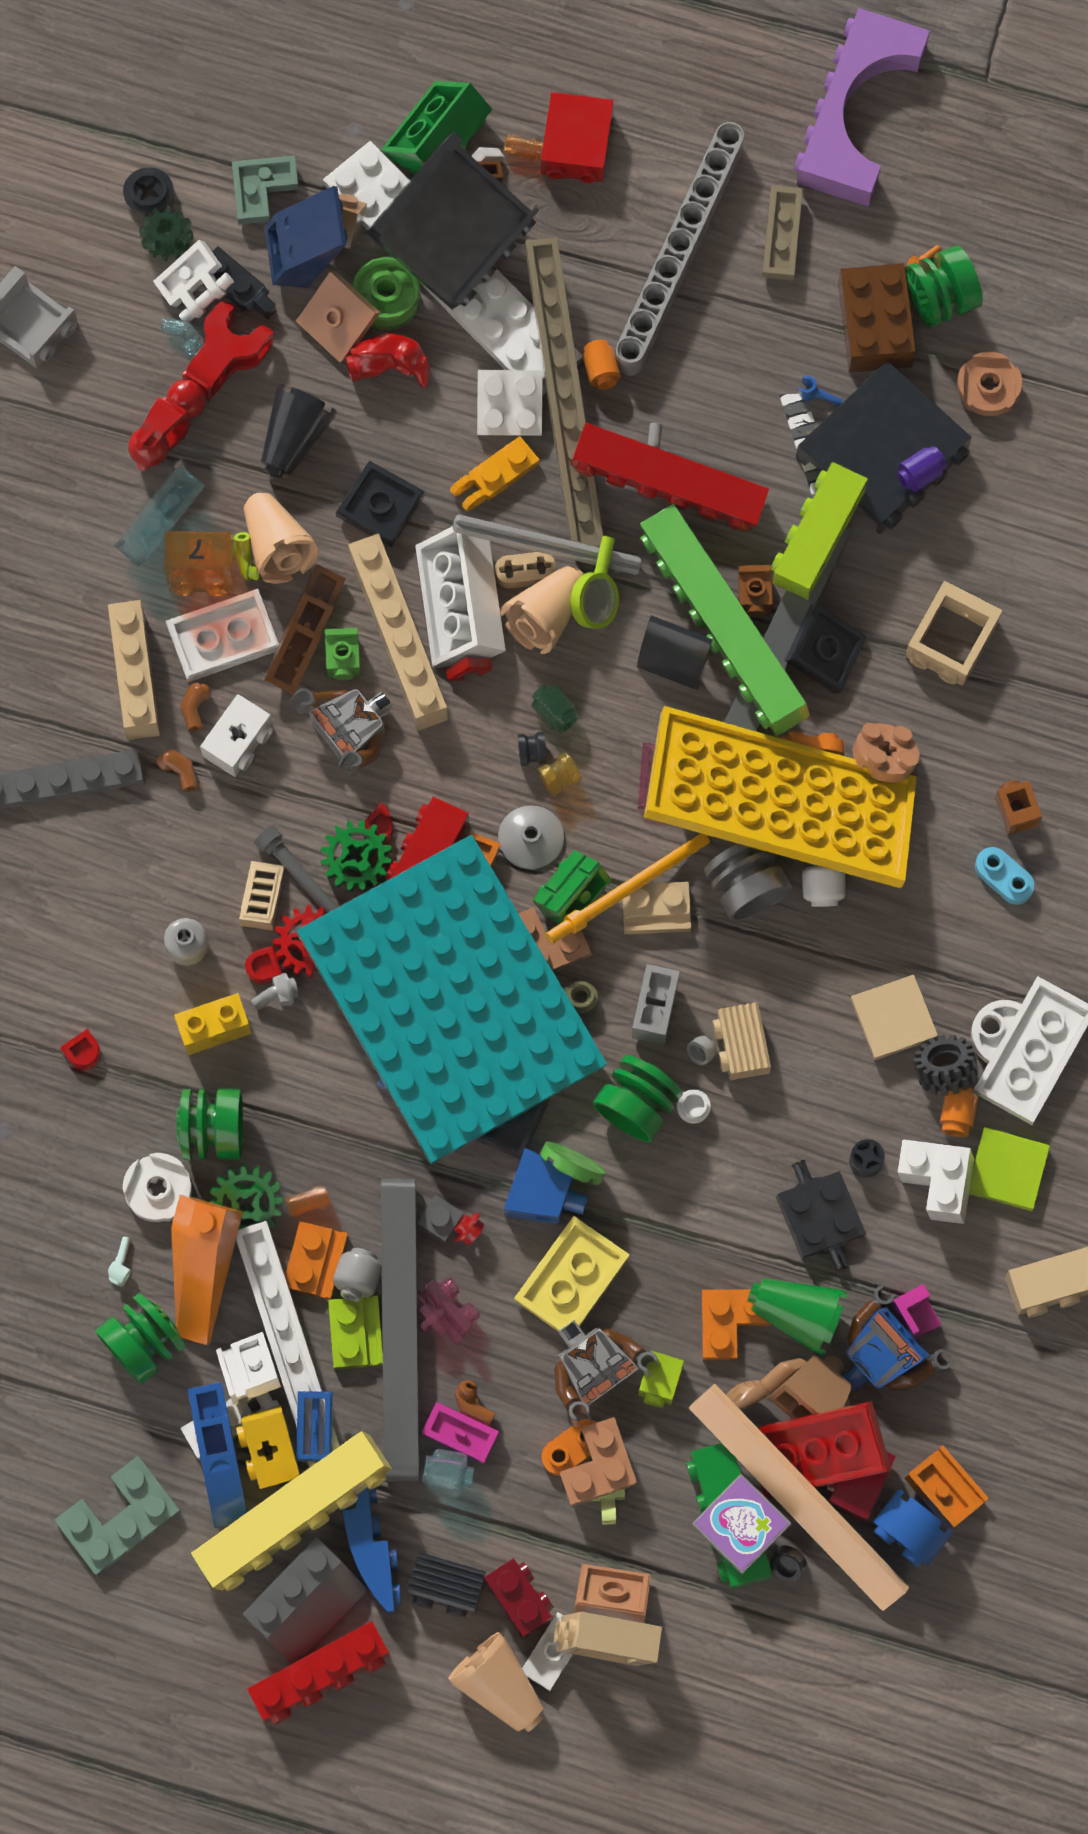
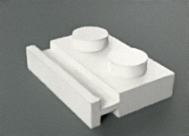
[216,1332,281,1405]

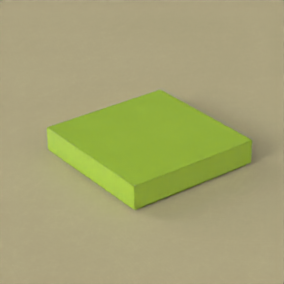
[969,1127,1050,1212]

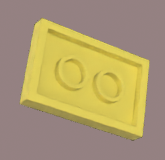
[514,1216,630,1331]

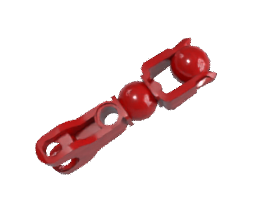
[128,300,275,471]

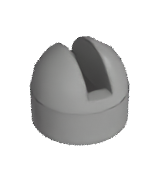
[687,1036,717,1065]

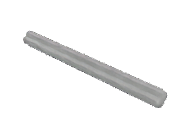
[453,515,642,575]

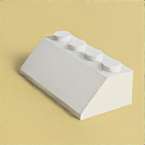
[415,526,506,668]

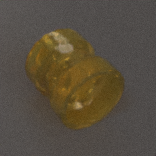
[537,752,582,797]

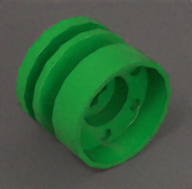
[905,245,983,328]
[593,1055,683,1143]
[176,1089,243,1161]
[95,1292,186,1386]

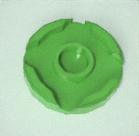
[540,1142,606,1185]

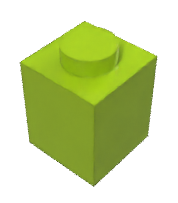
[638,1350,684,1408]

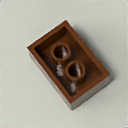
[838,263,916,373]

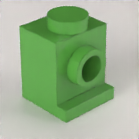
[325,628,361,681]

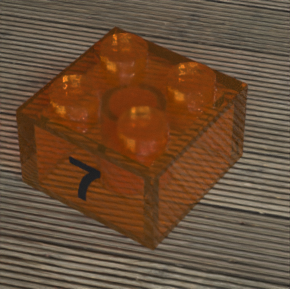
[164,531,236,596]

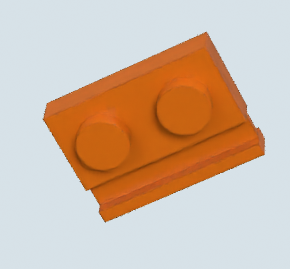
[285,1221,348,1300]
[904,1446,989,1530]

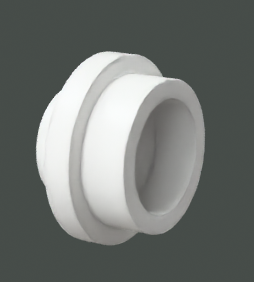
[677,1090,711,1124]

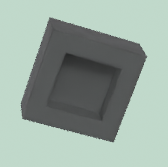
[417,1195,464,1244]

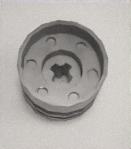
[704,844,792,921]

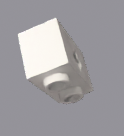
[200,694,273,777]

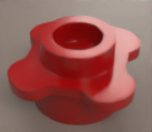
[454,1212,485,1246]

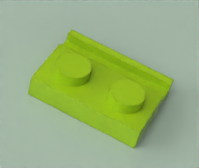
[328,1295,383,1370]

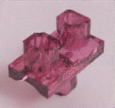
[418,1277,480,1345]

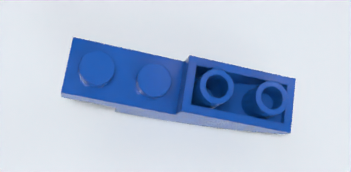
[188,1382,247,1528]
[343,1487,401,1615]

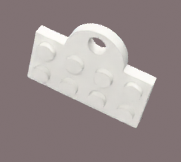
[971,976,1088,1125]

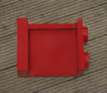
[541,92,614,183]

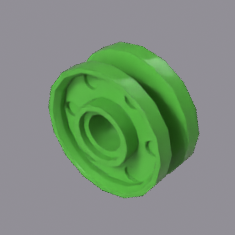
[353,257,420,331]

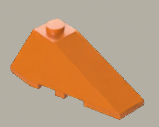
[171,1194,243,1345]

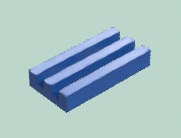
[296,1391,333,1462]

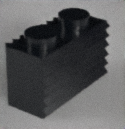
[407,1552,486,1619]

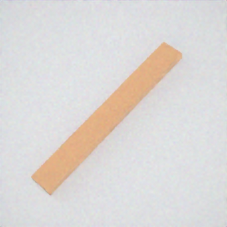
[689,1384,909,1611]

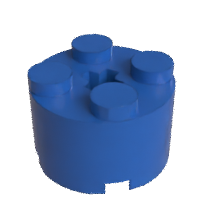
[873,1489,954,1568]

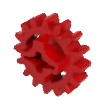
[273,905,325,979]

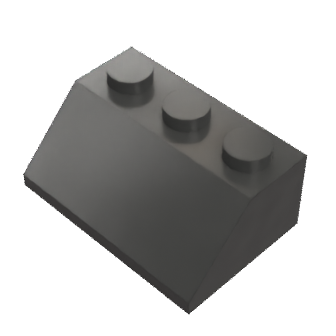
[242,1537,368,1664]

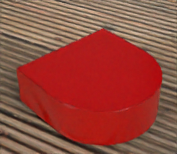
[245,945,282,985]
[60,1028,101,1070]

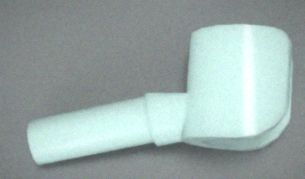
[108,1237,131,1287]

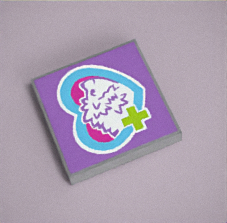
[692,1474,791,1574]

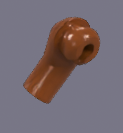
[180,683,211,732]

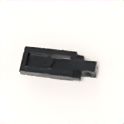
[212,246,276,320]

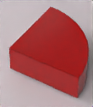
[446,657,493,681]
[364,803,393,846]

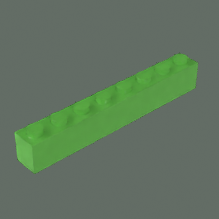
[640,504,810,737]

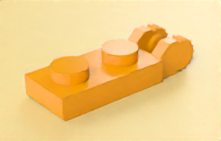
[450,436,540,511]

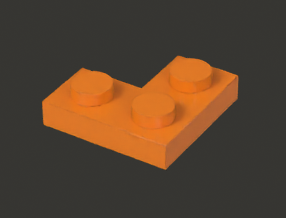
[702,1289,771,1360]

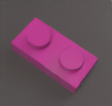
[421,1402,499,1464]

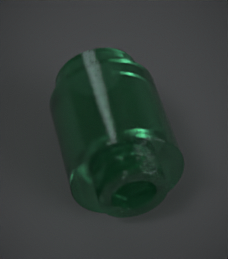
[531,684,579,733]

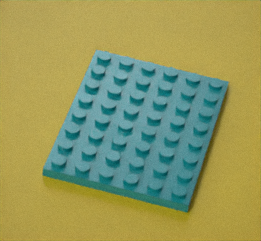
[296,835,607,1165]

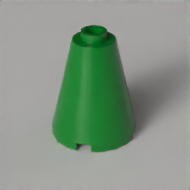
[747,1278,847,1356]

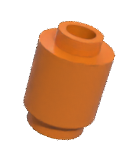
[582,339,621,390]
[940,1087,979,1138]

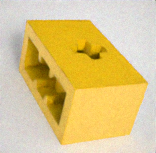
[174,993,252,1055]
[236,1405,300,1489]

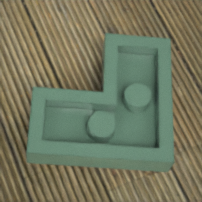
[232,155,299,225]

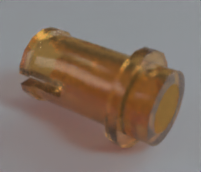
[503,134,543,163]
[285,1184,331,1218]

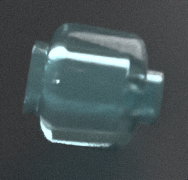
[422,1449,474,1498]

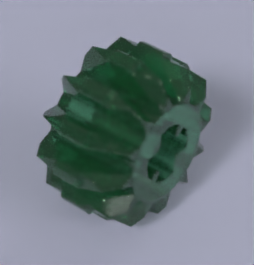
[139,205,194,262]

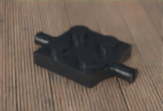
[776,1160,866,1272]

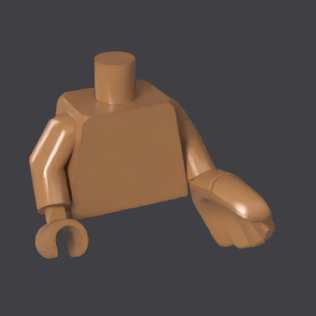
[726,1355,851,1419]

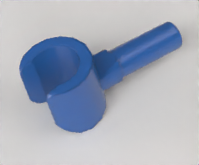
[798,376,843,406]

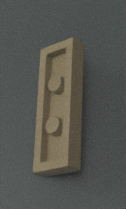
[762,185,803,281]

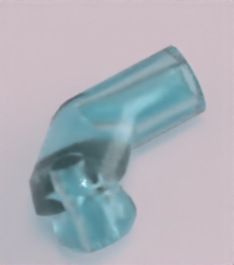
[161,317,204,356]

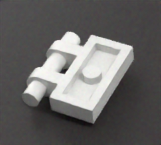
[153,240,234,324]

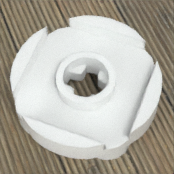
[123,1153,192,1222]

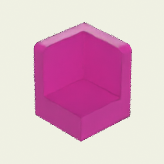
[891,1284,941,1340]

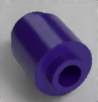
[897,446,947,492]

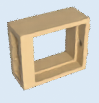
[905,581,1003,686]
[554,1611,662,1666]

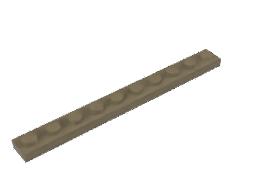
[524,237,603,548]

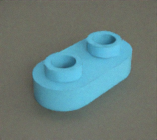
[975,847,1034,905]

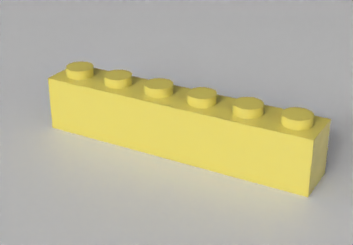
[191,1431,392,1591]

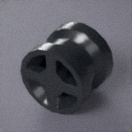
[517,732,547,766]
[849,1139,885,1178]

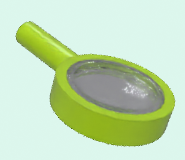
[570,536,619,629]

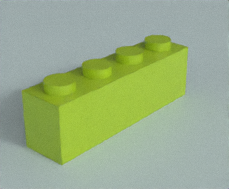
[770,462,868,600]

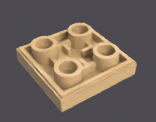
[850,975,938,1061]

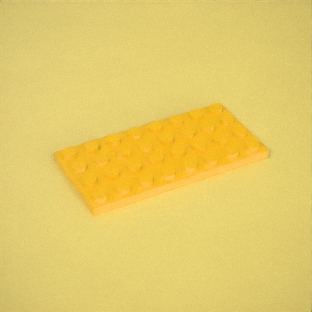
[644,706,917,888]

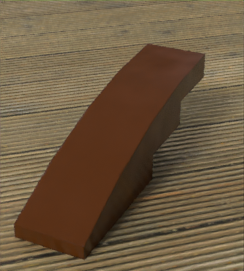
[264,564,346,695]

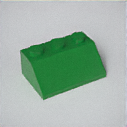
[380,81,493,175]

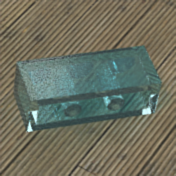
[113,465,205,567]

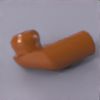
[157,750,199,792]
[455,1380,496,1427]

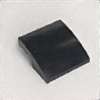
[637,615,713,690]

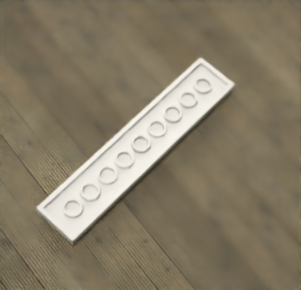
[323,141,583,396]

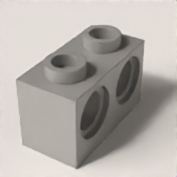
[632,964,680,1045]

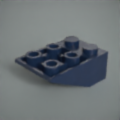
[264,186,348,288]

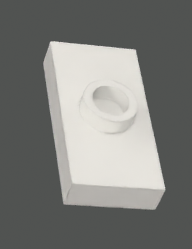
[522,1612,573,1692]

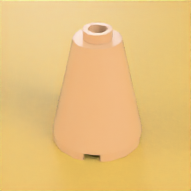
[244,493,319,584]
[500,566,587,654]
[448,1632,544,1732]

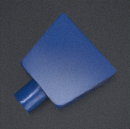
[504,1148,589,1224]

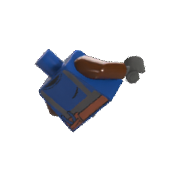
[843,1286,952,1391]

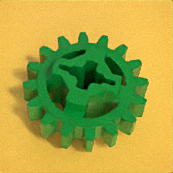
[320,820,393,893]
[209,1163,284,1230]

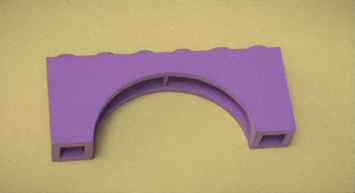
[794,8,930,207]

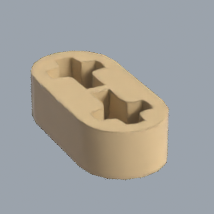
[494,552,556,588]

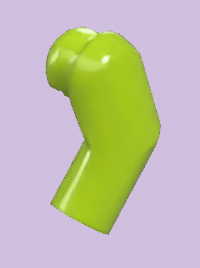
[234,532,261,581]

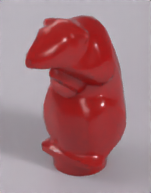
[345,333,430,388]

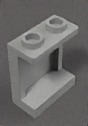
[0,266,78,369]

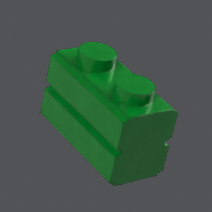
[533,850,612,924]

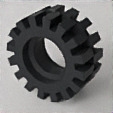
[914,1035,979,1096]

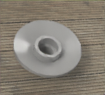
[498,806,564,870]

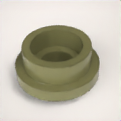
[565,980,598,1014]

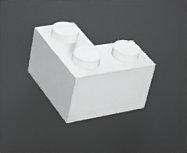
[898,1140,974,1224]

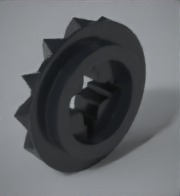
[123,167,174,217]

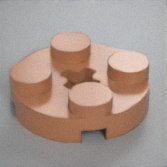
[957,352,1022,416]
[852,723,919,783]

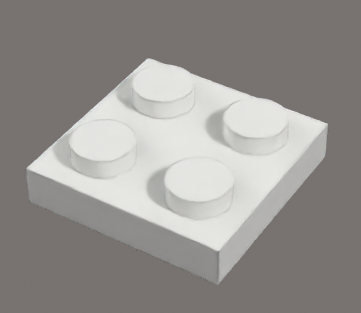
[477,370,542,436]

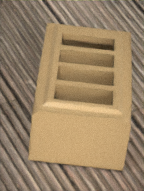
[239,861,285,931]

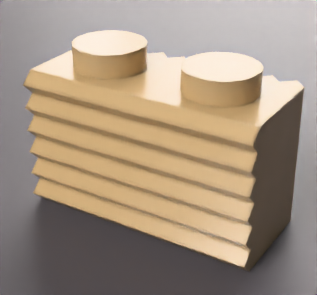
[712,1002,771,1080]

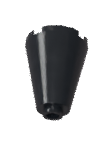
[261,384,337,478]

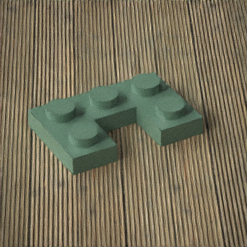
[54,1456,180,1576]

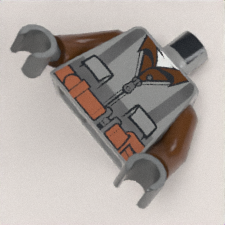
[291,688,393,777]
[554,1320,661,1427]

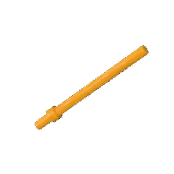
[545,833,710,945]

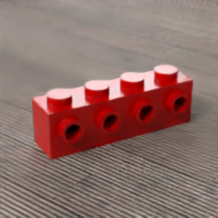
[247,1621,390,1725]

